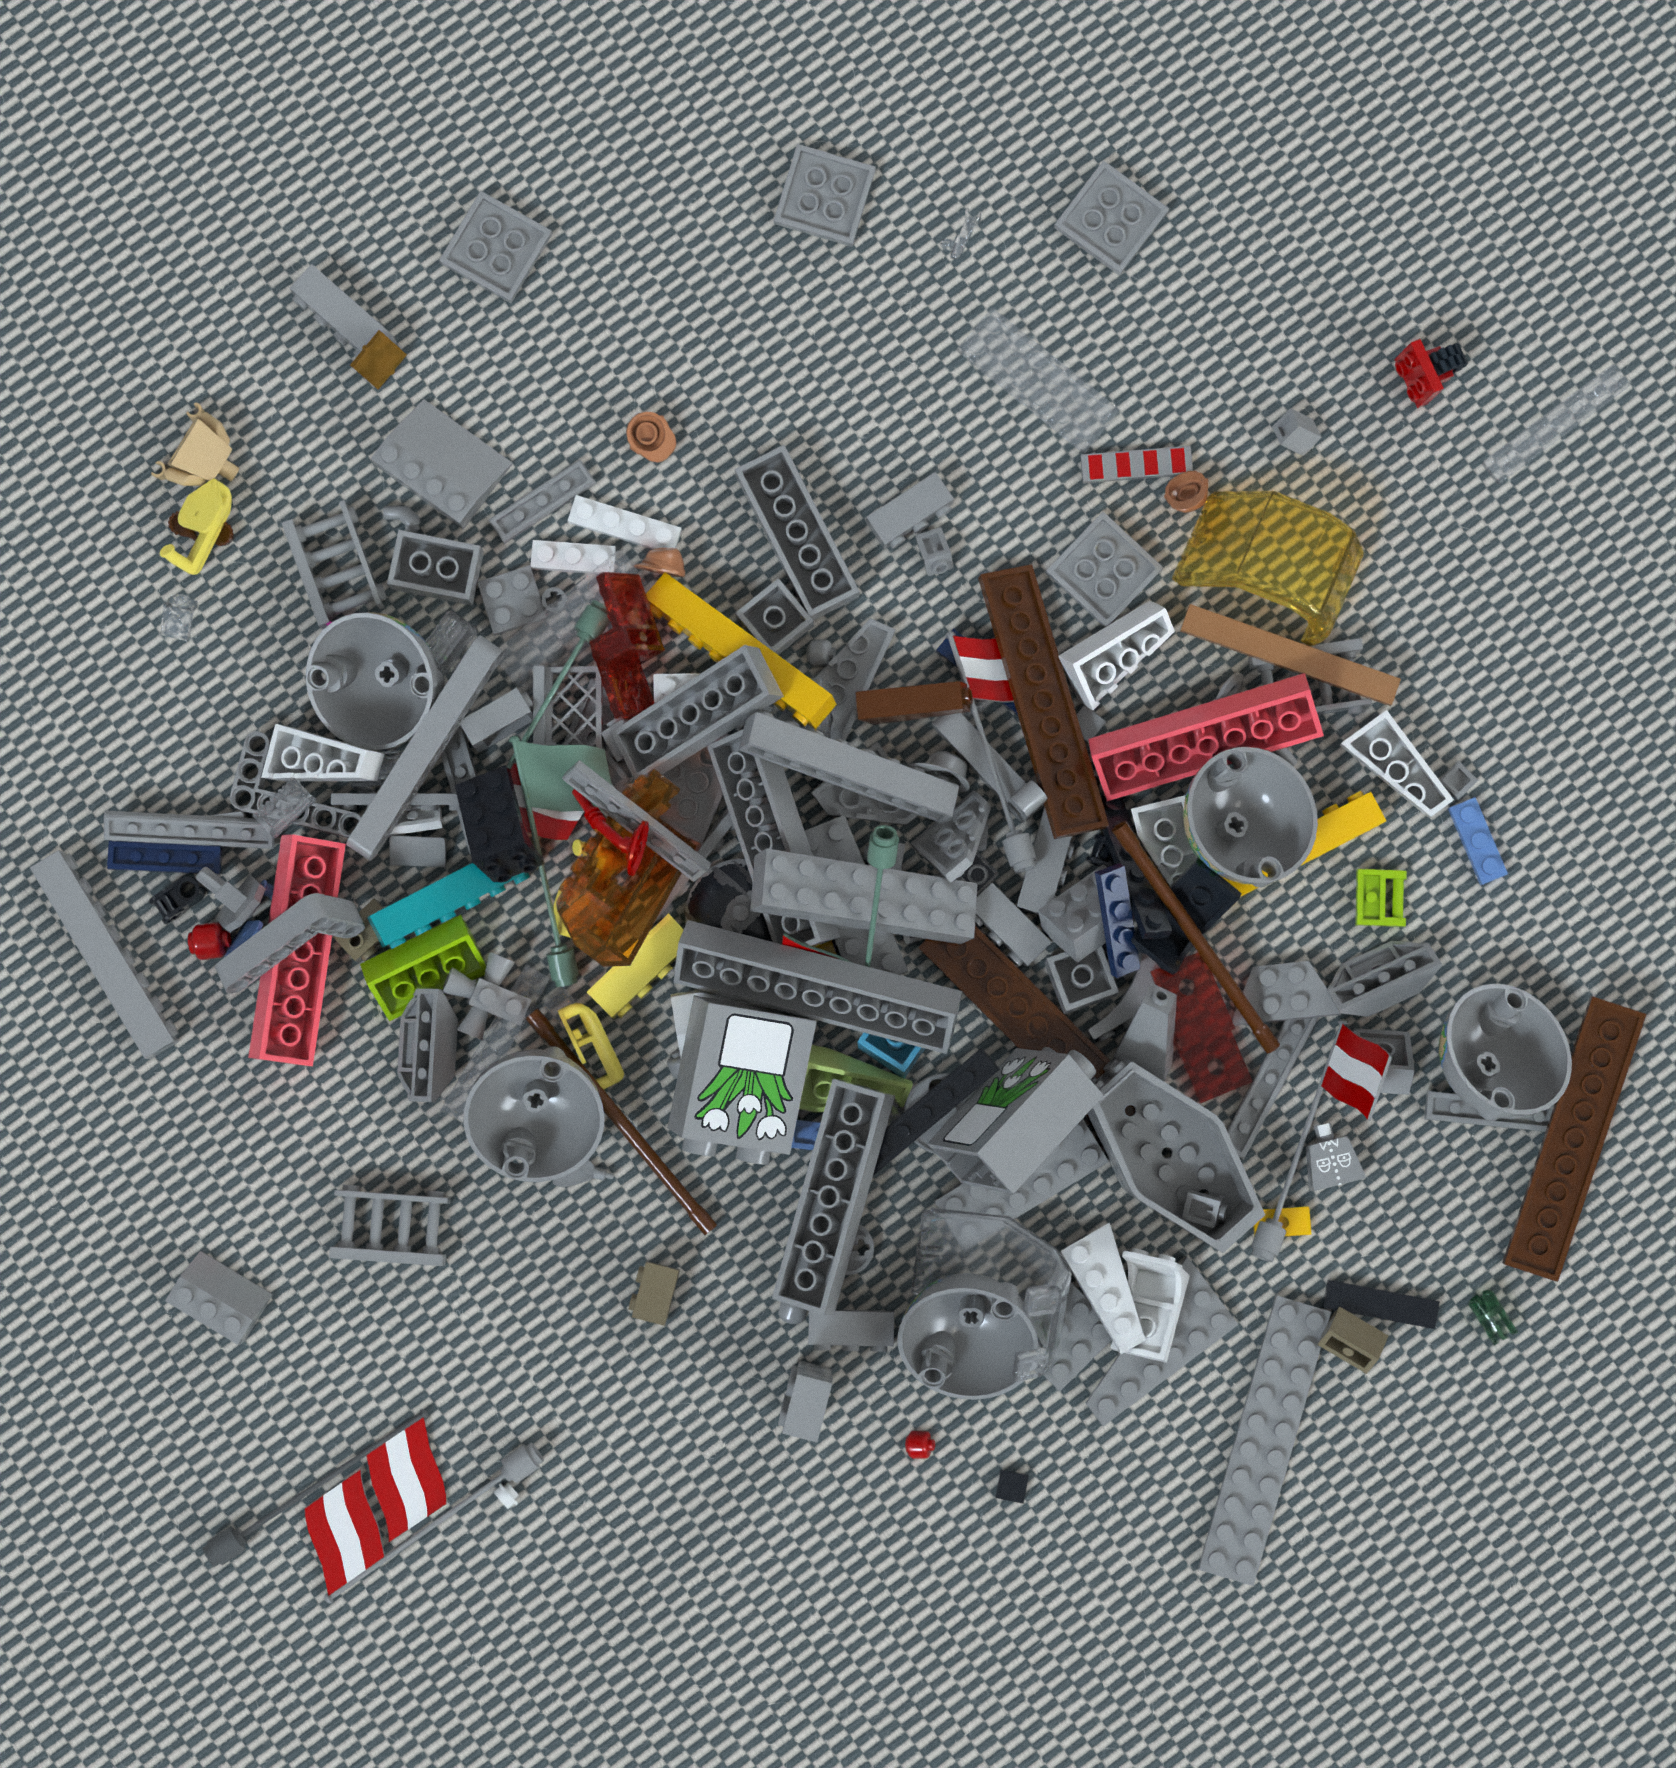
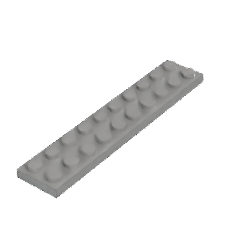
[1198,1295,1331,1586]

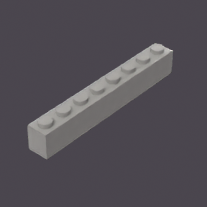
[739,711,959,823]
[30,850,179,1059]

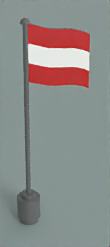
[202,1409,447,1567]

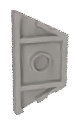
[1232,961,1341,1026]

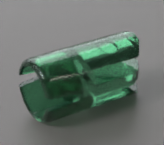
[1468,1289,1518,1346]

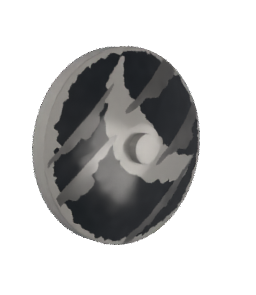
[685,859,773,942]

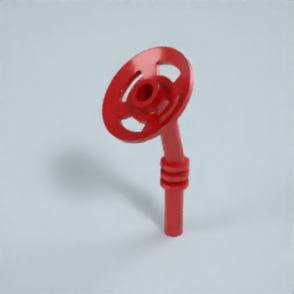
[572,789,649,876]

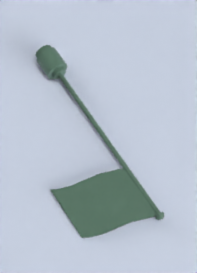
[509,736,612,987]

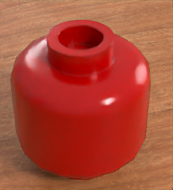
[188,922,232,960]

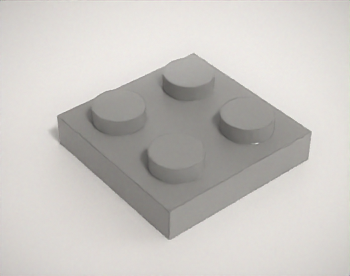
[477,565,547,636]

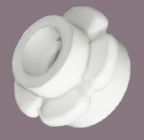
[494,1483,519,1509]

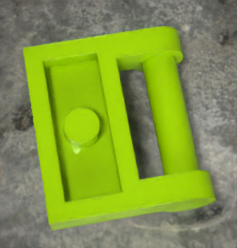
[1355,869,1407,927]

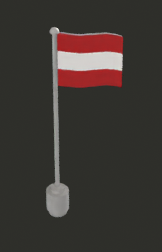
[945,631,1037,873]
[1251,1019,1392,1262]
[305,1442,544,1604]

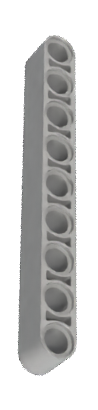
[346,635,504,861]

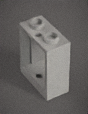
[460,688,534,753]

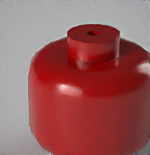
[905,1431,935,1459]

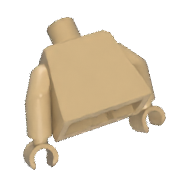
[151,402,239,486]

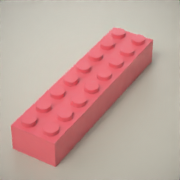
[1088,673,1324,801]
[248,834,346,1067]

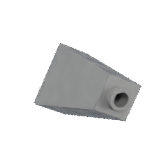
[1112,983,1177,1082]

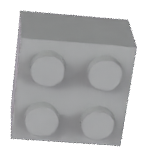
[735,578,814,655]
[1044,946,1119,1015]

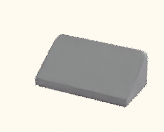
[389,836,447,868]

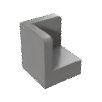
[1272,408,1322,455]

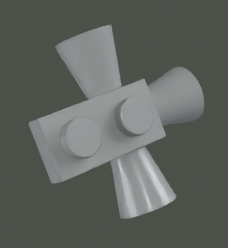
[442,952,531,1040]

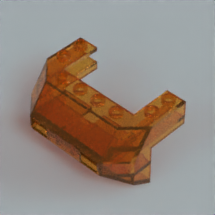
[556,769,697,967]

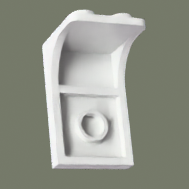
[1111,1248,1190,1363]

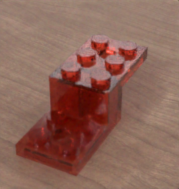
[589,572,665,719]
[1149,952,1253,1103]

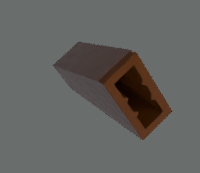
[855,681,973,725]

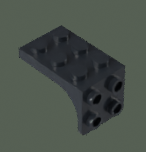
[455,765,544,883]
[1131,858,1242,975]

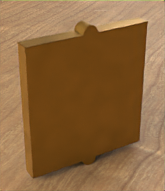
[350,330,407,390]

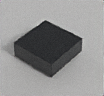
[995,1469,1029,1504]

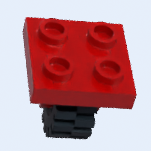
[1394,339,1468,409]

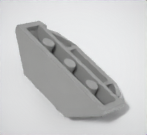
[1327,941,1442,1017]
[397,989,458,1102]

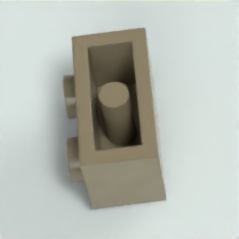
[332,899,384,963]
[628,1261,680,1326]
[1317,1307,1389,1374]

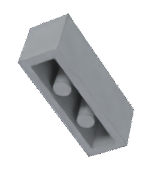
[866,472,954,550]
[975,883,1051,967]
[808,1309,894,1352]

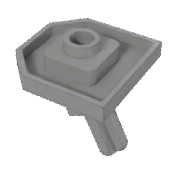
[196,867,266,932]

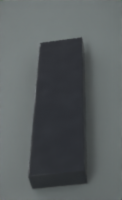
[1322,1280,1440,1329]

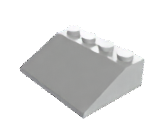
[371,399,513,530]

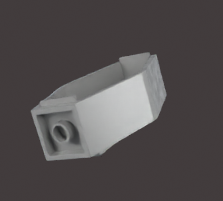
[1088,1058,1265,1253]

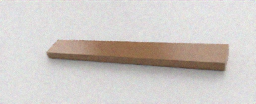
[1180,604,1401,706]

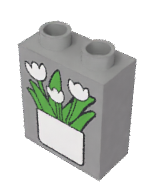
[667,995,817,1165]
[927,1047,1104,1194]

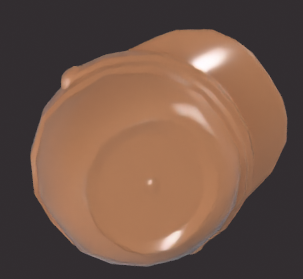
[626,411,676,463]
[1164,471,1208,513]
[634,548,685,578]

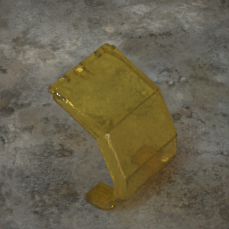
[1172,491,1364,646]

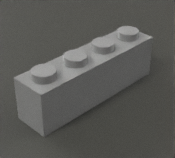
[290,264,397,357]
[1016,806,1075,916]

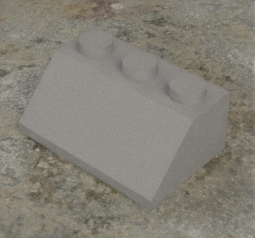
[165,1251,273,1345]

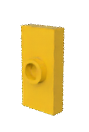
[1253,1206,1312,1236]

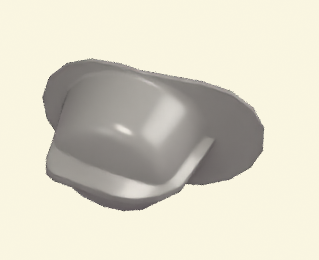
[907,751,970,793]

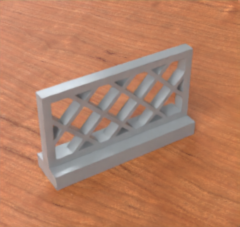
[533,666,603,749]

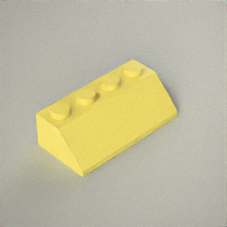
[587,913,684,1019]

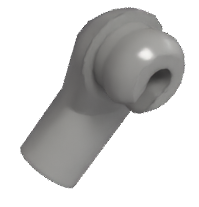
[383,506,421,533]

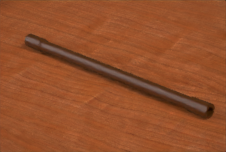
[1112,821,1280,1053]
[525,1008,717,1236]

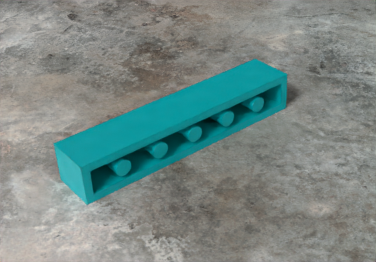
[367,863,531,949]

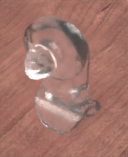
[940,208,981,259]

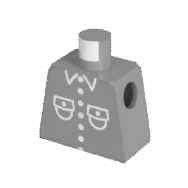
[1306,1123,1366,1191]

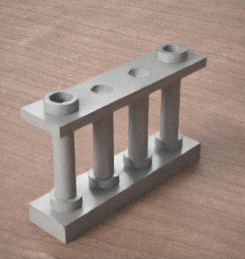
[281,500,387,630]
[1248,638,1372,715]
[329,1185,451,1266]

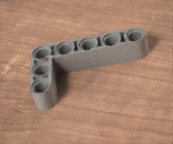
[931,713,1048,824]
[230,731,362,839]
[215,893,365,993]

